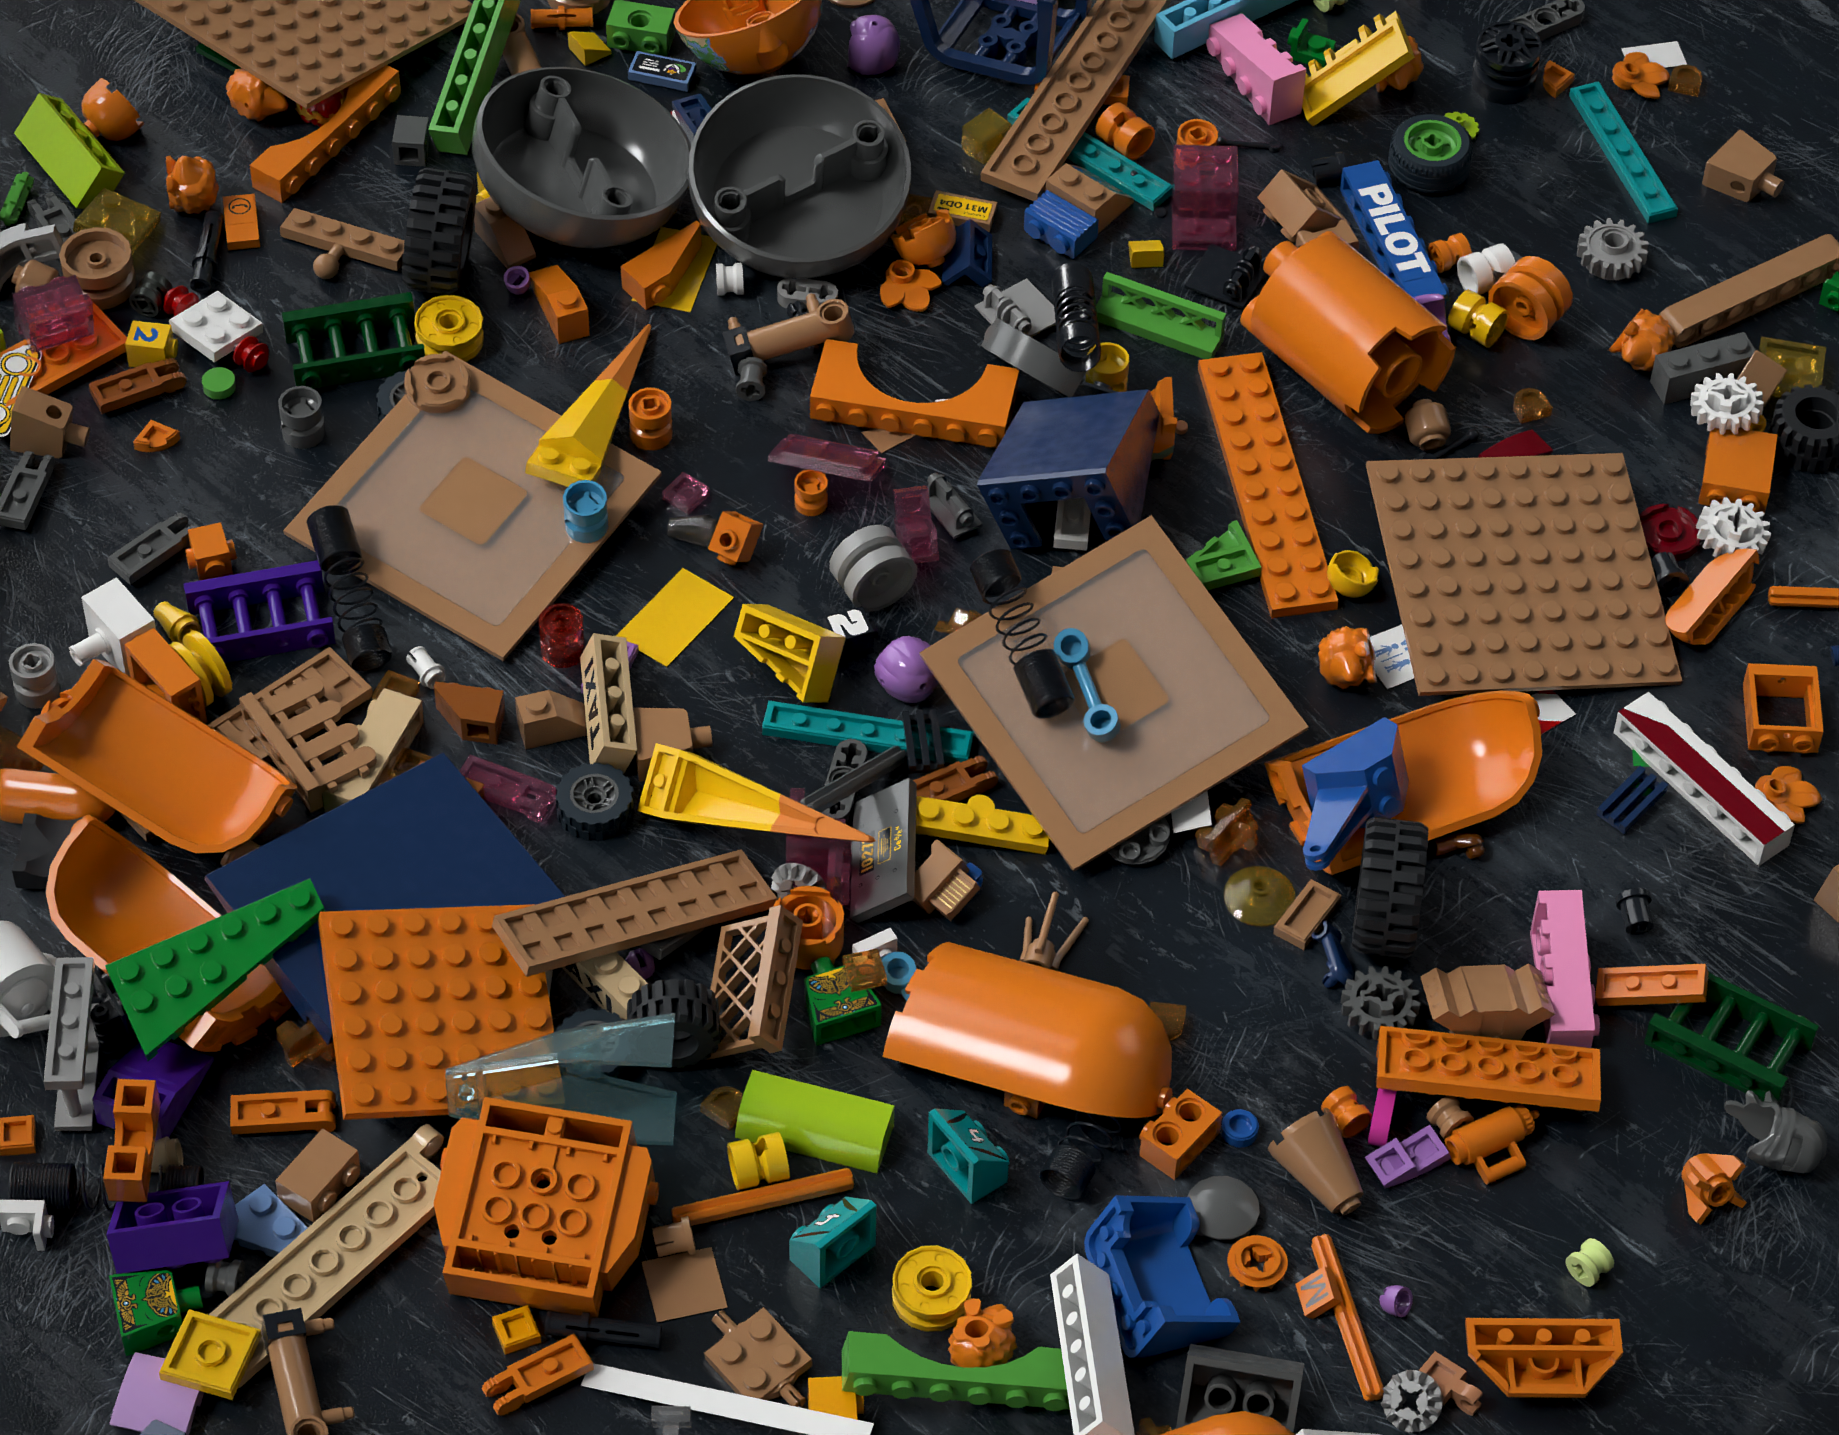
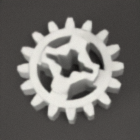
[1690,373,1764,435]
[1696,497,1771,558]

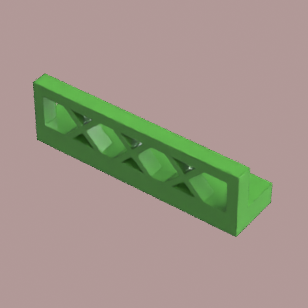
[1092,272,1226,359]

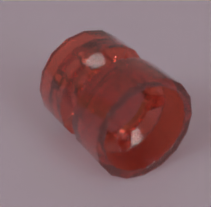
[539,603,585,668]

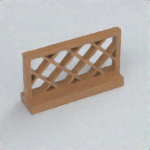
[707,905,803,1060]

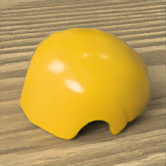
[1327,550,1379,598]

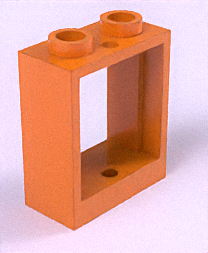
[124,628,207,723]
[1743,663,1824,753]

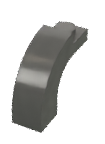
[981,318,1087,397]

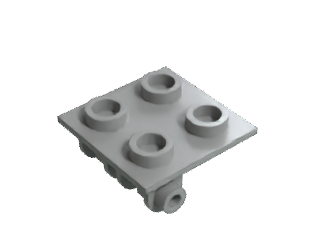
[975,278,1061,337]

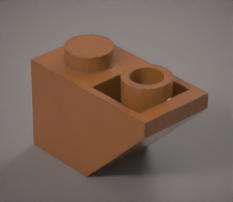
[434,681,505,745]

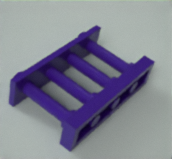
[183,560,336,663]

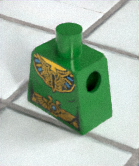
[804,957,881,1046]
[109,1270,203,1356]

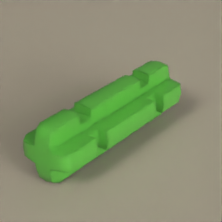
[0,172,34,226]

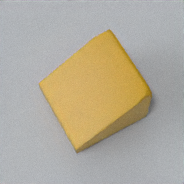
[568,31,611,66]
[1128,240,1164,268]

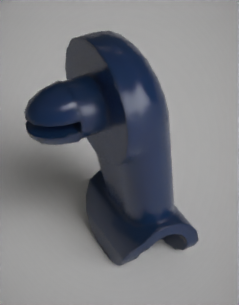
[1311,921,1354,988]

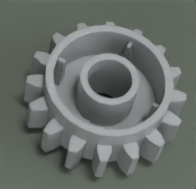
[1577,218,1649,280]

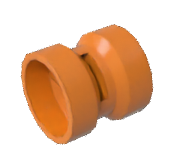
[1428,233,1472,273]
[795,469,828,516]
[1321,1086,1372,1138]

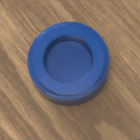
[1221,1109,1259,1148]

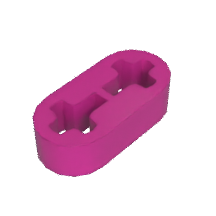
[1368,1088,1397,1147]

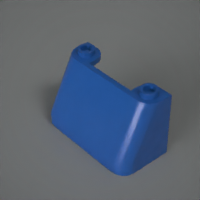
[1084,1195,1240,1358]

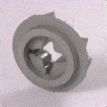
[771,863,827,899]
[1381,1370,1443,1432]

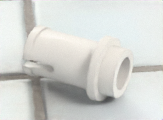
[406,646,445,689]

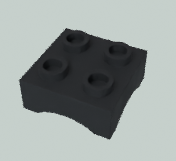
[12,813,83,889]

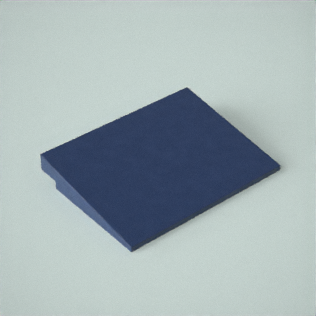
[204,753,565,1045]

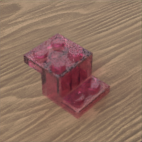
[1171,145,1239,251]
[13,275,94,353]
[786,788,852,905]

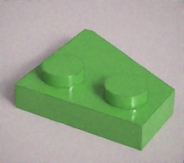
[1186,520,1262,590]

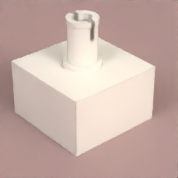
[69,577,156,676]

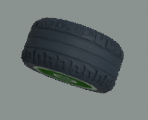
[1388,114,1473,194]

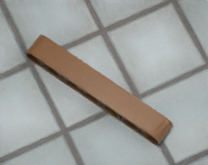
[1659,234,1839,348]

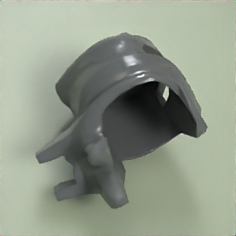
[1724,1090,1828,1173]

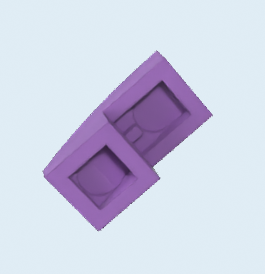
[1365,1125,1451,1188]

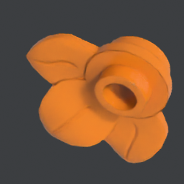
[1612,52,1671,99]
[880,260,942,312]
[1755,766,1822,824]

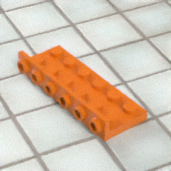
[1376,1026,1601,1112]

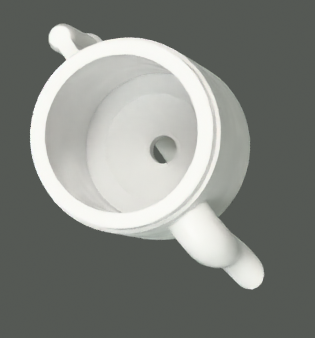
[0,921,94,1038]

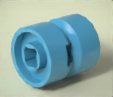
[563,480,609,543]

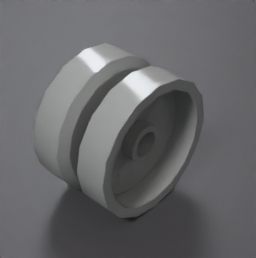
[830,525,917,612]

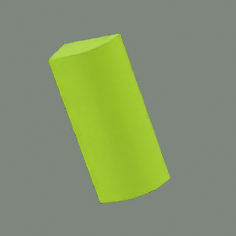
[14,93,125,209]
[735,1070,894,1173]

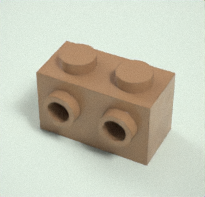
[275,1128,361,1223]

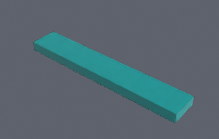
[1569,81,1678,224]
[1008,97,1173,211]
[762,701,974,764]

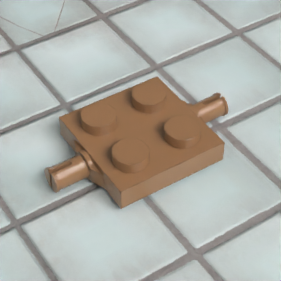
[704,1307,813,1407]

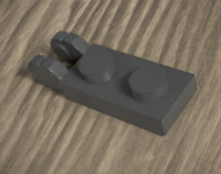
[27,192,83,242]
[0,451,55,530]
[108,512,199,585]

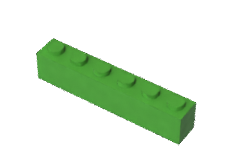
[428,0,521,155]

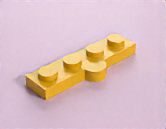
[916,795,1049,855]

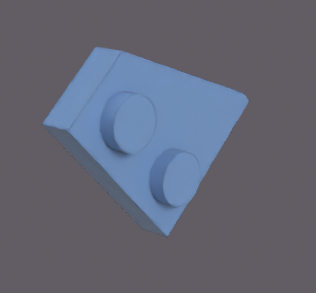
[234,1184,308,1258]

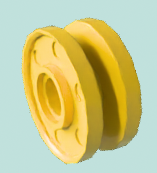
[414,295,484,362]
[169,630,232,708]
[892,1245,972,1332]

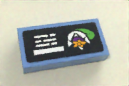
[628,51,697,92]

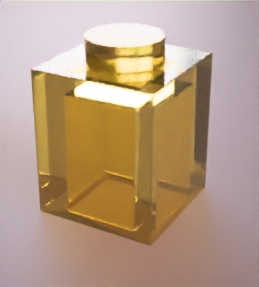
[962,108,1011,165]

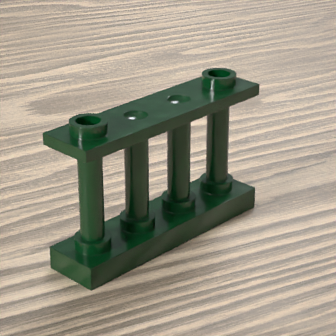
[282,292,425,389]
[1644,962,1819,1104]

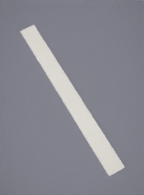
[581,1363,874,1435]

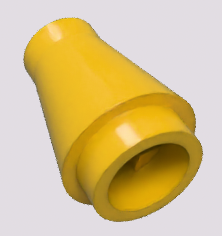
[153,601,201,645]

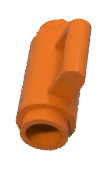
[1445,1104,1540,1184]

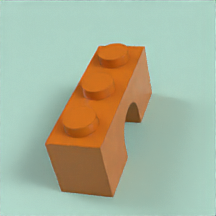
[103,1079,161,1202]

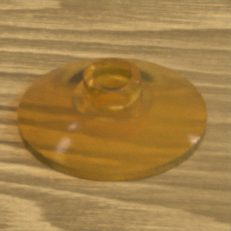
[1224,866,1295,926]

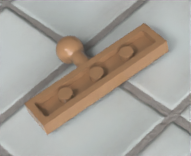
[280,208,404,279]

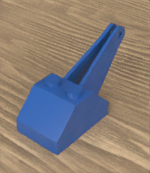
[1302,717,1409,871]

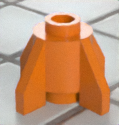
[1681,1153,1747,1224]

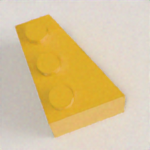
[734,604,846,703]

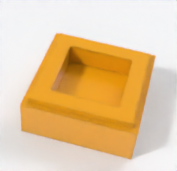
[492,1305,541,1355]

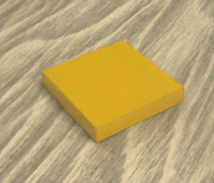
[159,1309,262,1400]

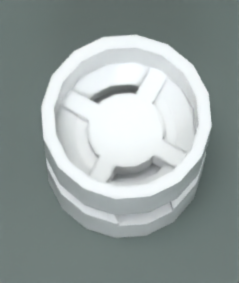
[1457,243,1515,295]

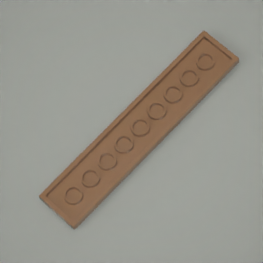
[981,0,1172,201]

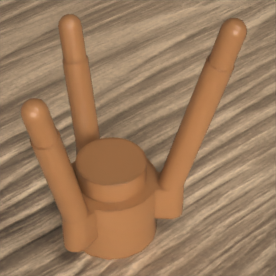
[1019,892,1089,971]

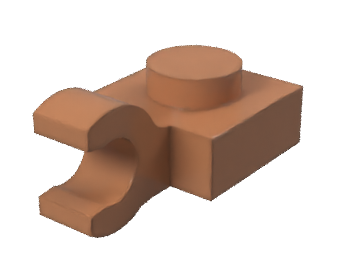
[1419,1351,1483,1416]

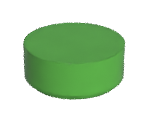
[202,367,236,399]

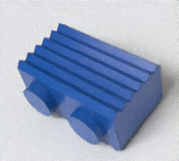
[1024,190,1099,260]

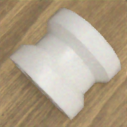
[716,262,744,296]

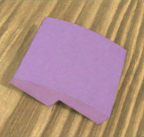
[110,1352,204,1435]

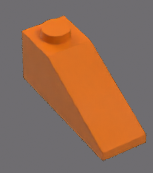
[620,220,702,310]
[529,265,590,344]

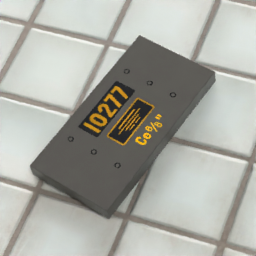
[850,778,917,923]

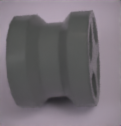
[205,1259,245,1297]

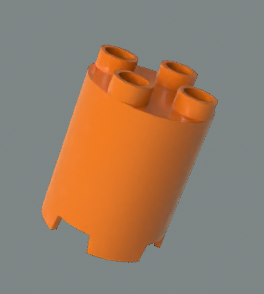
[1240,231,1456,434]

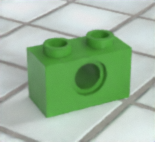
[606,0,676,57]

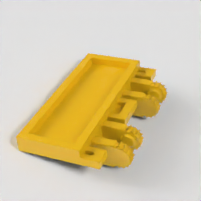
[1302,11,1415,126]

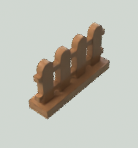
[239,677,377,813]

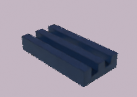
[1596,766,1668,834]

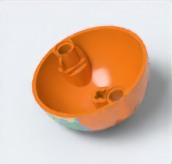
[674,0,822,75]

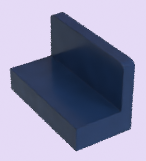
[942,219,992,288]

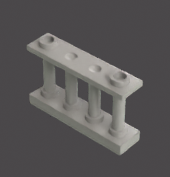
[44,957,100,1131]

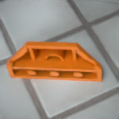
[1465,1318,1623,1398]

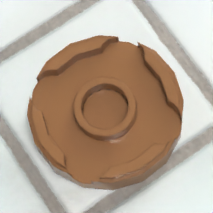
[404,354,471,414]

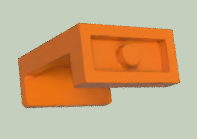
[1698,428,1778,514]

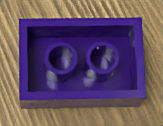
[106,1181,239,1274]

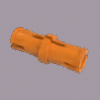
[531,6,593,30]

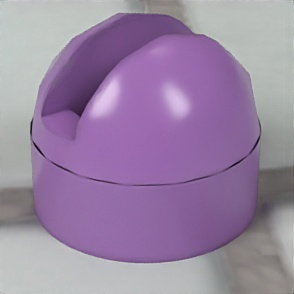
[504,266,531,295]
[626,948,655,980]
[1379,1285,1413,1317]

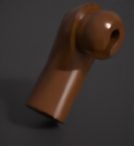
[1431,832,1486,859]

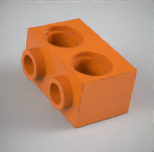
[1139,1088,1222,1180]

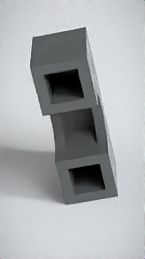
[1650,332,1756,405]

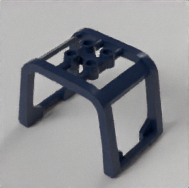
[910,0,1092,85]

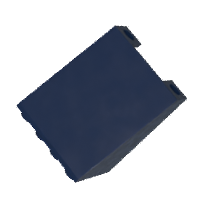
[977,389,1160,549]

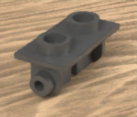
[918,473,982,539]

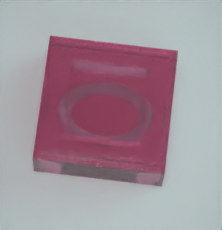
[662,472,709,515]

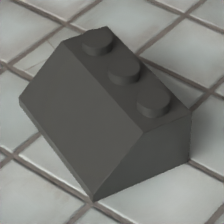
[1176,1344,1304,1432]

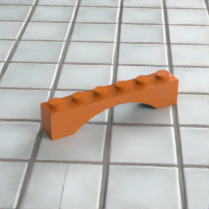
[250,65,401,203]

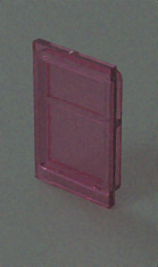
[768,434,886,482]

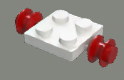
[164,285,269,372]

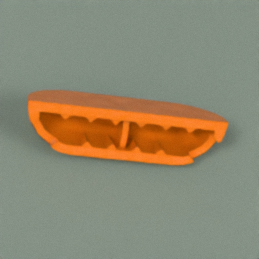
[1665,549,1759,645]
[0,769,116,824]

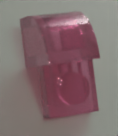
[893,485,939,564]

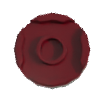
[1639,504,1701,561]

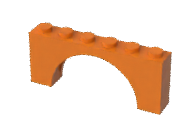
[810,339,1019,448]

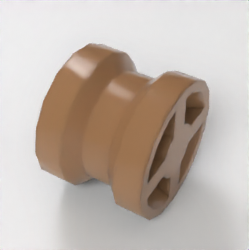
[1427,1096,1474,1140]

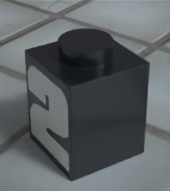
[823,606,878,662]

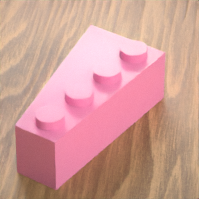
[1206,13,1306,125]
[1530,890,1600,1048]

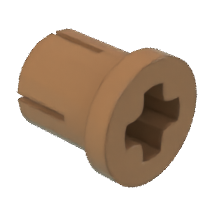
[652,1216,697,1257]

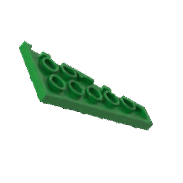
[105,878,325,1062]

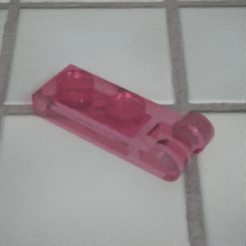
[460,755,556,822]

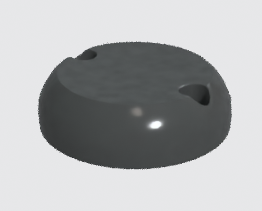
[472,67,691,249]
[688,74,911,279]

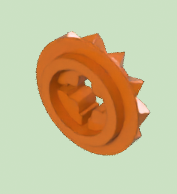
[1227,1235,1288,1292]

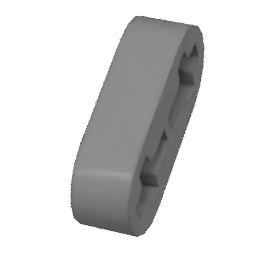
[777,278,838,312]

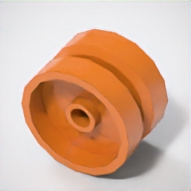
[1488,256,1573,340]

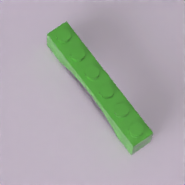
[842,1331,1070,1411]

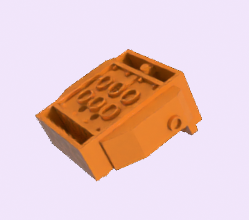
[433,1097,659,1317]

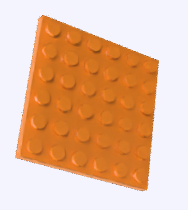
[318,904,565,1120]

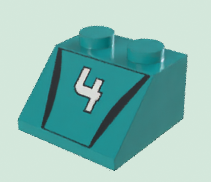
[927,1108,1010,1204]
[789,1197,877,1288]

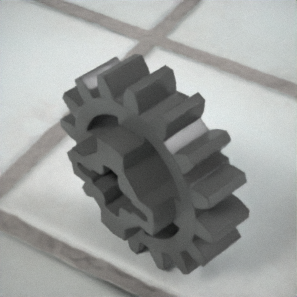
[1340,966,1420,1040]

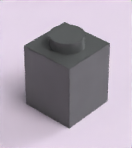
[392,115,431,167]

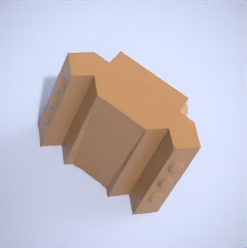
[1420,963,1555,1041]

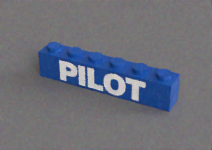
[1340,160,1449,306]

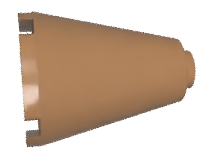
[1268,1108,1364,1216]

